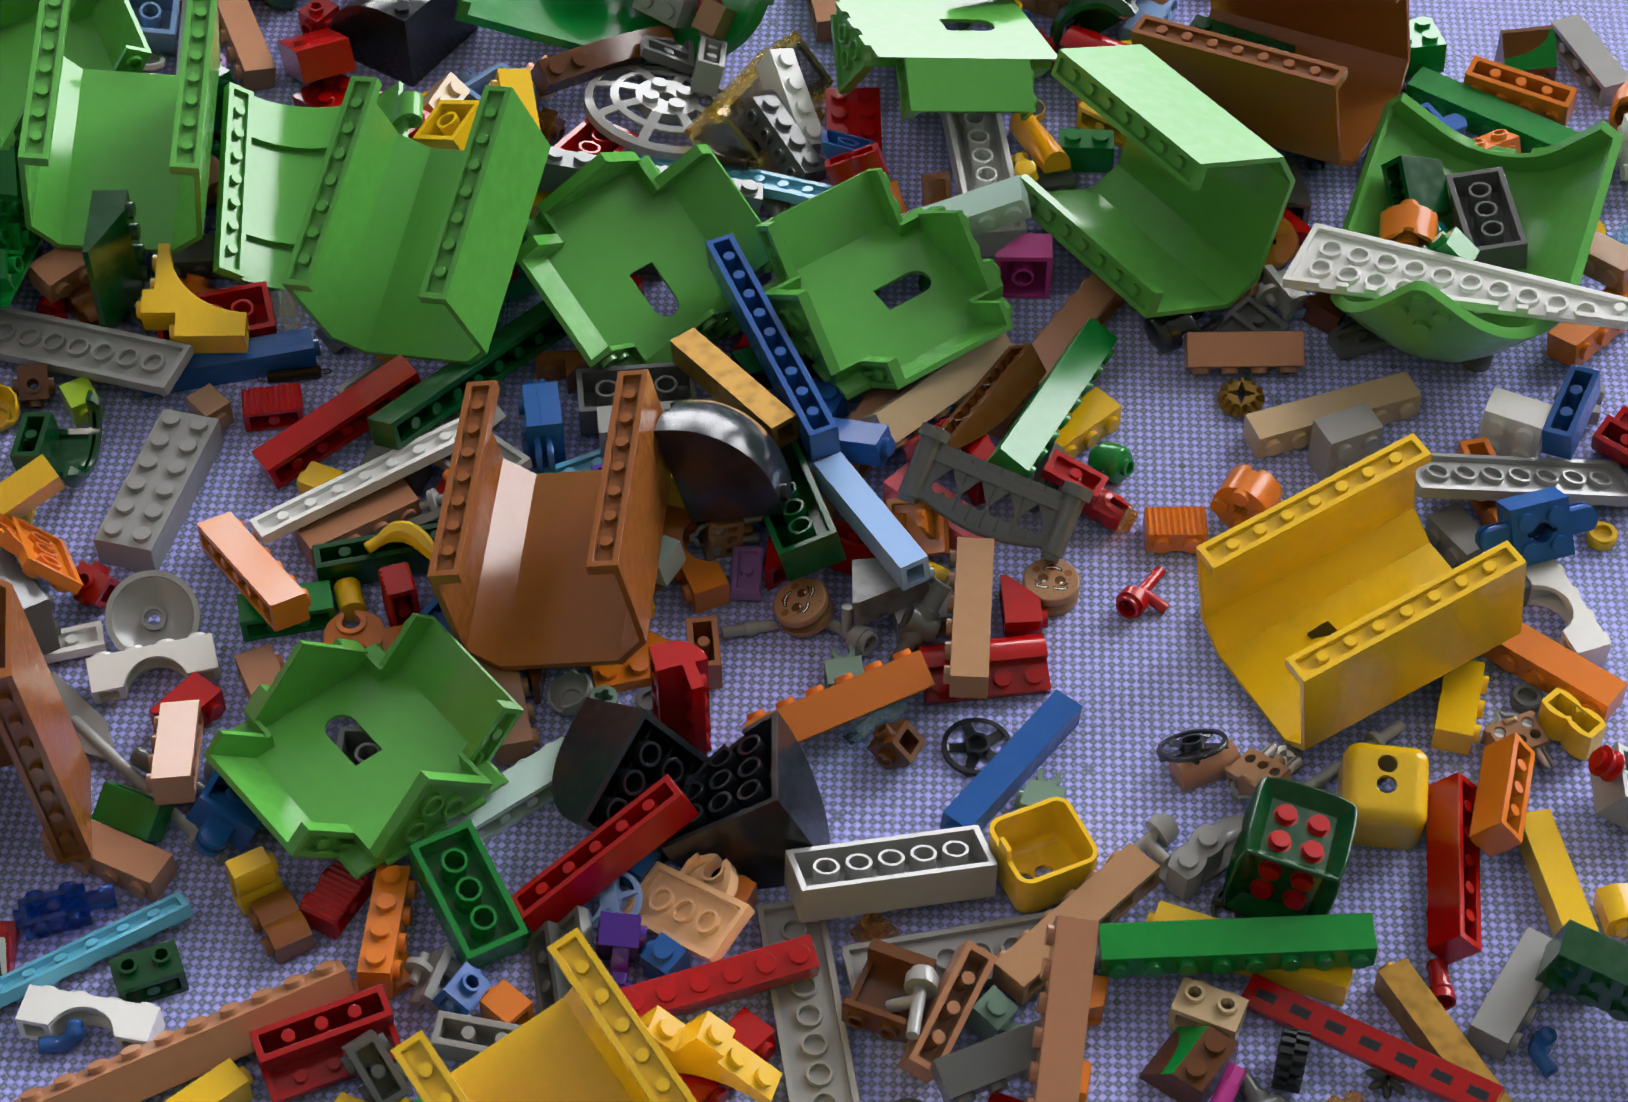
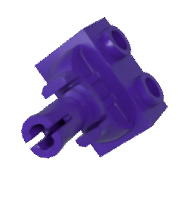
[595,911,647,988]

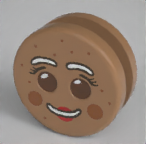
[1022,559,1080,617]
[773,577,834,638]

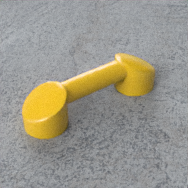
[1011,152,1039,181]

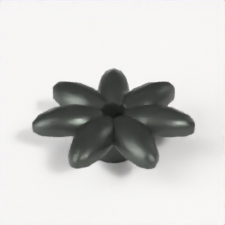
[1366,1069,1406,1099]

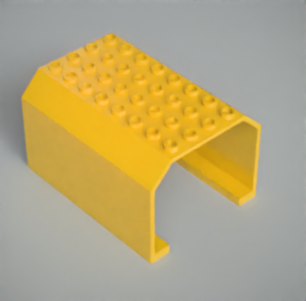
[1196,433,1527,751]
[390,927,697,1102]

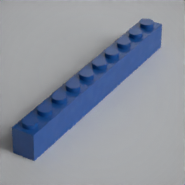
[705,233,840,461]

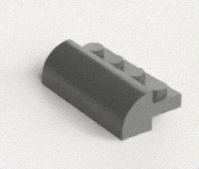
[528,905,596,1013]

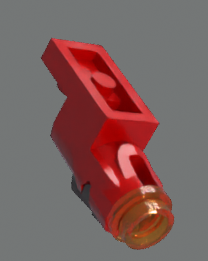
[1040,449,1140,534]

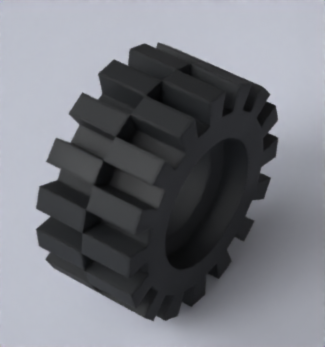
[1271,1026,1311,1094]

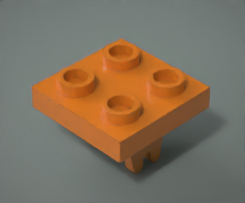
[886,492,950,556]

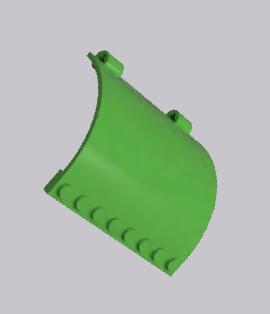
[213,81,423,293]

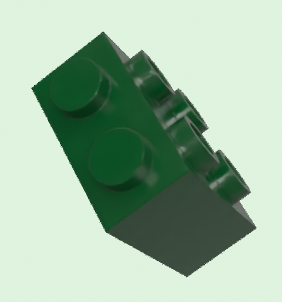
[1381,155,1452,219]

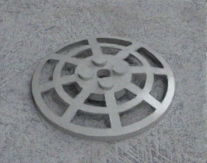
[583,64,745,160]

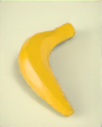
[364,521,434,560]

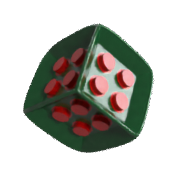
[1222,776,1358,918]

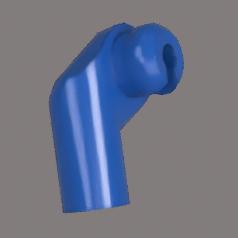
[38,1018,86,1054]
[1527,1026,1558,1078]

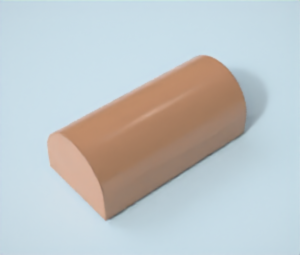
[1168,740,1240,793]

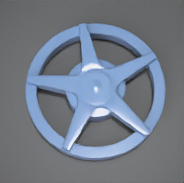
[585,872,643,928]

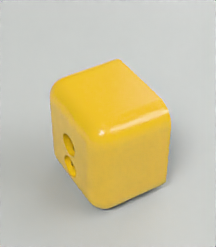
[1337,742,1429,850]
[988,797,1098,914]

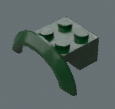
[1049,0,1139,54]
[10,390,102,488]

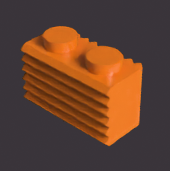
[1142,506,1208,554]

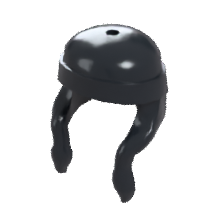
[1144,311,1224,352]

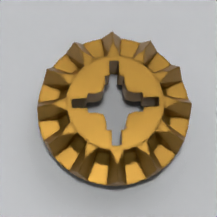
[1217,376,1265,418]

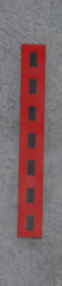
[1241,973,1505,1102]

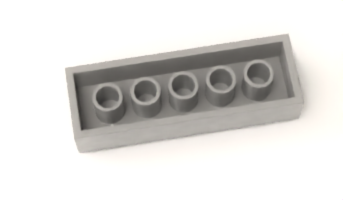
[94,408,224,571]
[784,825,998,923]

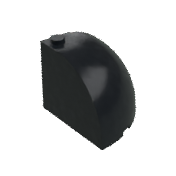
[329,0,478,87]
[654,399,792,523]
[552,697,708,832]
[661,711,830,889]

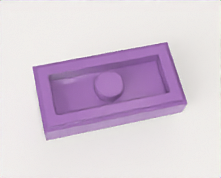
[730,546,764,601]

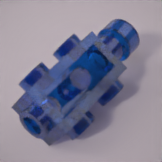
[12,881,118,941]

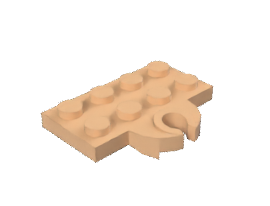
[622,853,755,963]

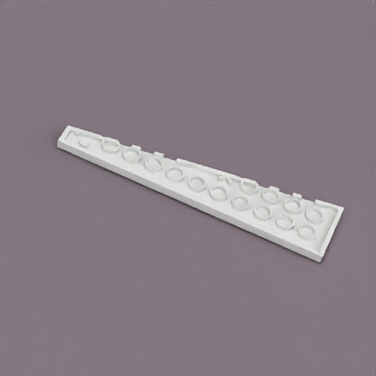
[1282,223,1628,330]

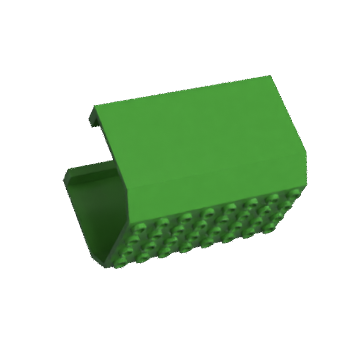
[17,0,220,255]
[1019,44,1296,318]
[282,75,551,365]

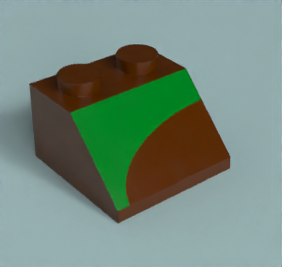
[1494,25,1558,81]
[1139,1026,1239,1102]

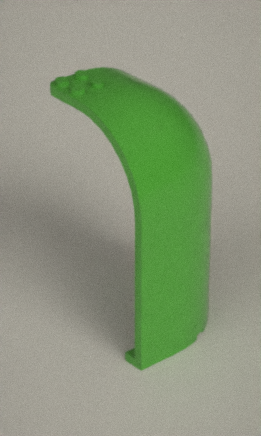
[1329,92,1624,362]

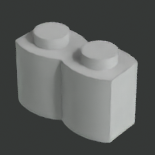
[1165,823,1227,900]

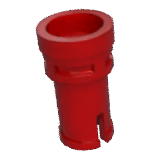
[1426,958,1457,1010]

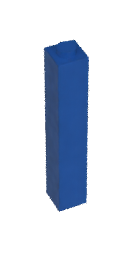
[142,328,321,398]
[797,417,895,467]
[940,689,1082,831]

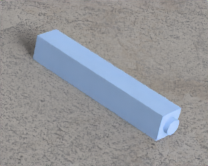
[814,452,931,591]

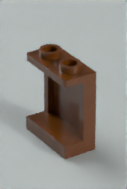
[841,938,937,1043]

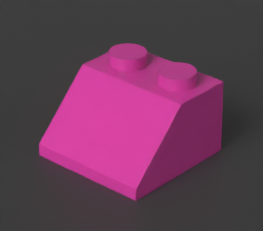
[995,233,1053,299]

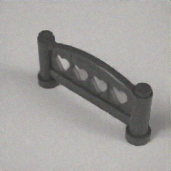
[898,422,1094,564]

